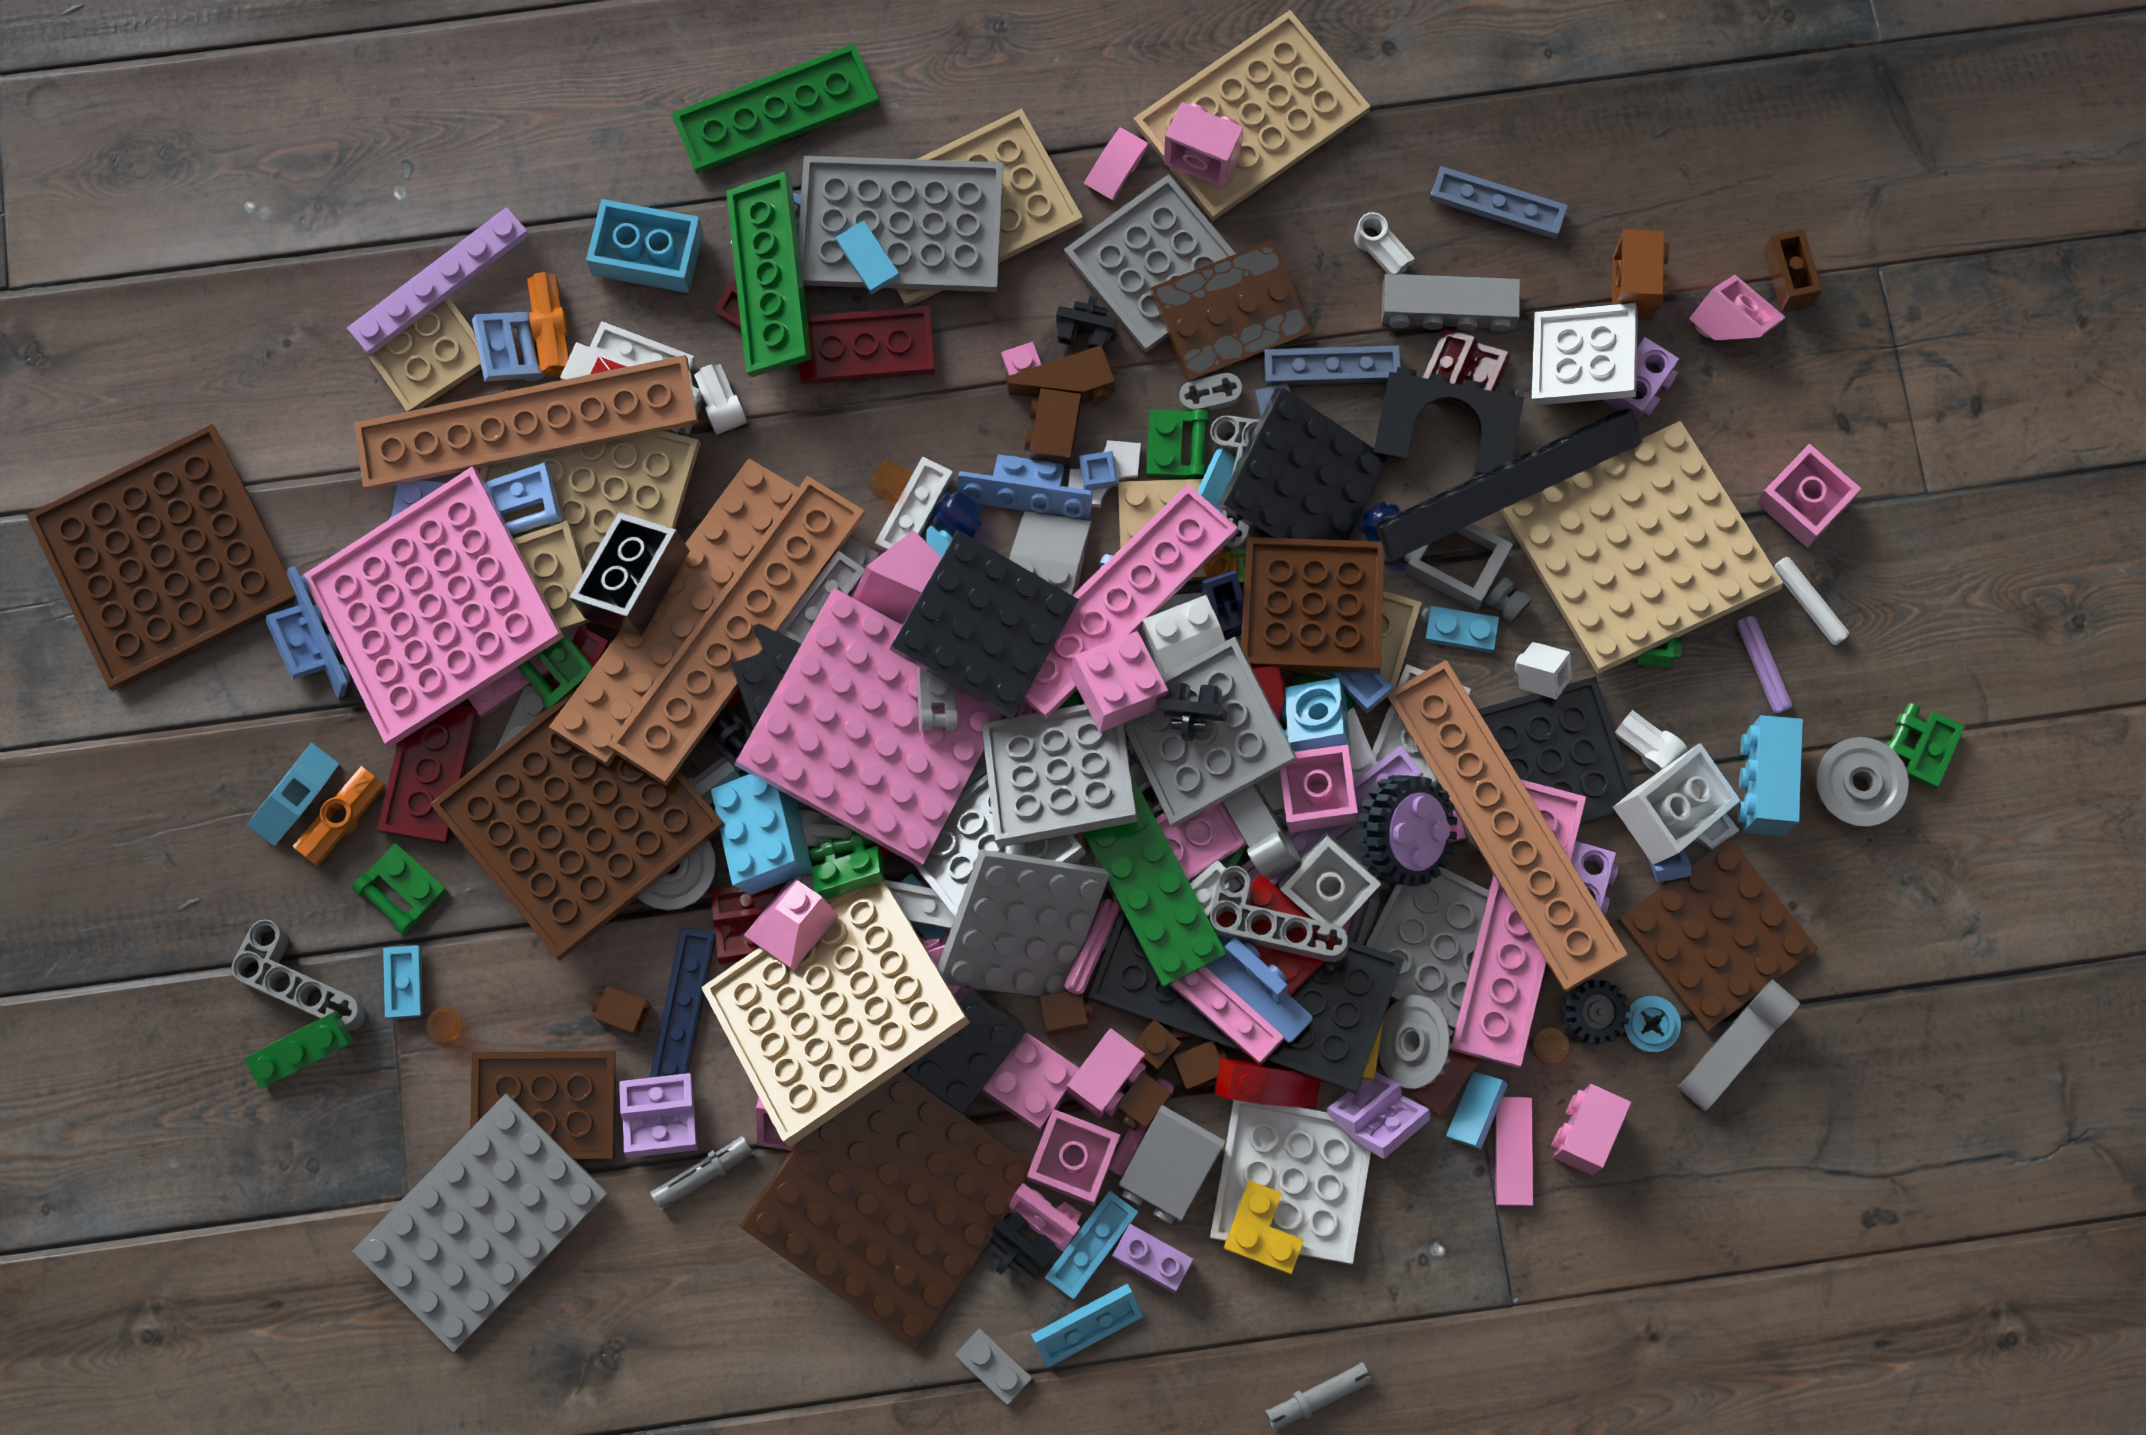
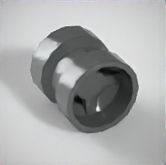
[1485,577,1533,624]

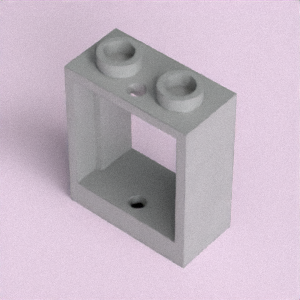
[1404,523,1513,611]

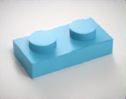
[1425,606,1499,653]
[383,945,423,1020]

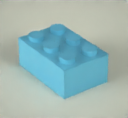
[586,199,704,293]
[1737,715,1803,837]
[711,774,812,895]

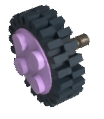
[1356,775,1458,887]

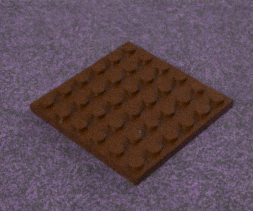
[26,424,296,692]
[430,683,725,961]
[739,1071,1031,1350]

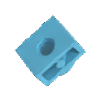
[1281,677,1351,754]

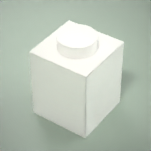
[1515,642,1572,699]

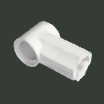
[1354,212,1415,274]
[694,364,747,435]
[1615,710,1688,774]

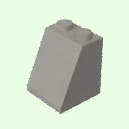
[1118,1105,1225,1225]

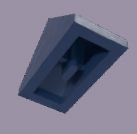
[1201,570,1243,640]

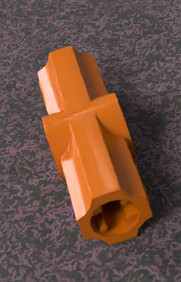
[527,272,569,377]
[292,766,386,867]

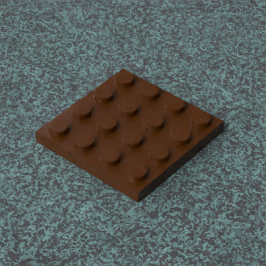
[1241,537,1385,674]
[1618,838,1818,1033]

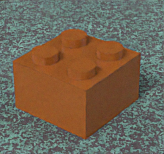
[1612,229,1670,320]

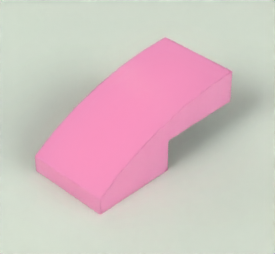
[1084,127,1149,201]

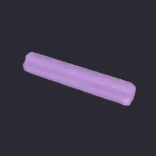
[1737,616,1792,713]

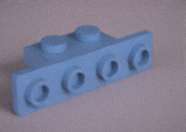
[956,454,1093,520]
[266,566,350,698]
[1206,926,1312,1043]

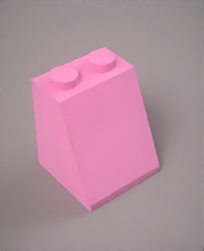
[852,530,942,625]

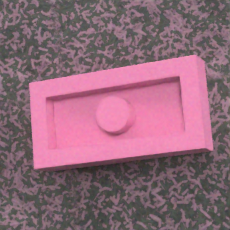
[1008,1183,1082,1252]

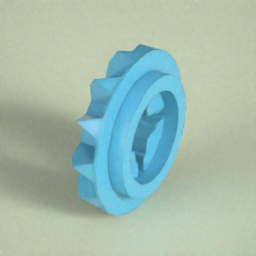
[1624,996,1681,1053]

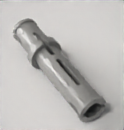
[650,1135,754,1211]
[1265,1362,1372,1432]

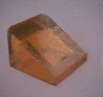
[869,460,913,502]

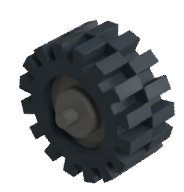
[1560,980,1630,1044]

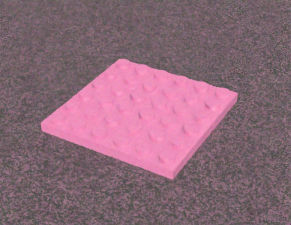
[304,467,564,747]
[734,588,1003,867]

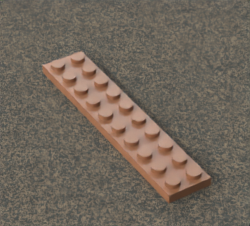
[354,355,699,491]
[549,458,798,767]
[608,476,865,786]
[1387,660,1628,993]

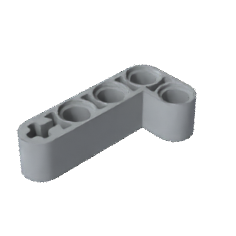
[1210,416,1260,551]
[1222,783,1302,880]
[1210,866,1348,962]
[232,919,366,1031]
[1677,979,1800,1112]

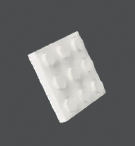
[1532,303,1638,406]

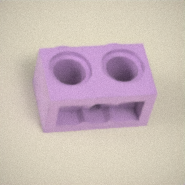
[1604,337,1679,423]
[1571,841,1619,916]
[1112,1224,1193,1294]

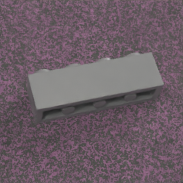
[1381,274,1520,332]

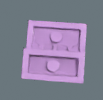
[1327,1072,1430,1159]
[619,1073,698,1158]

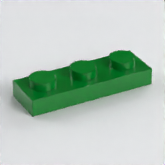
[244,1010,353,1090]

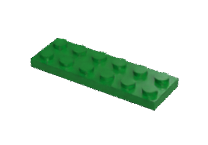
[671,43,880,175]
[726,172,812,378]
[1082,773,1227,988]

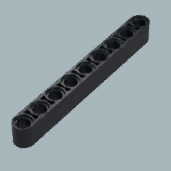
[1375,409,1642,559]

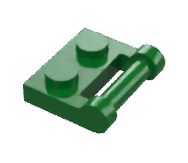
[1146,409,1210,480]
[517,625,593,709]
[352,843,447,935]

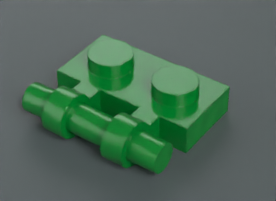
[1886,703,1965,790]
[810,831,885,900]

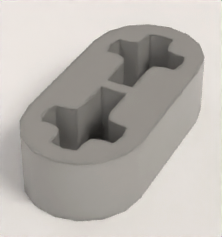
[1179,373,1242,412]

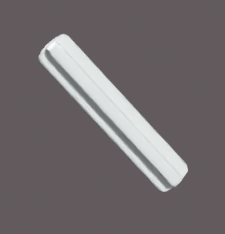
[1773,557,1849,645]

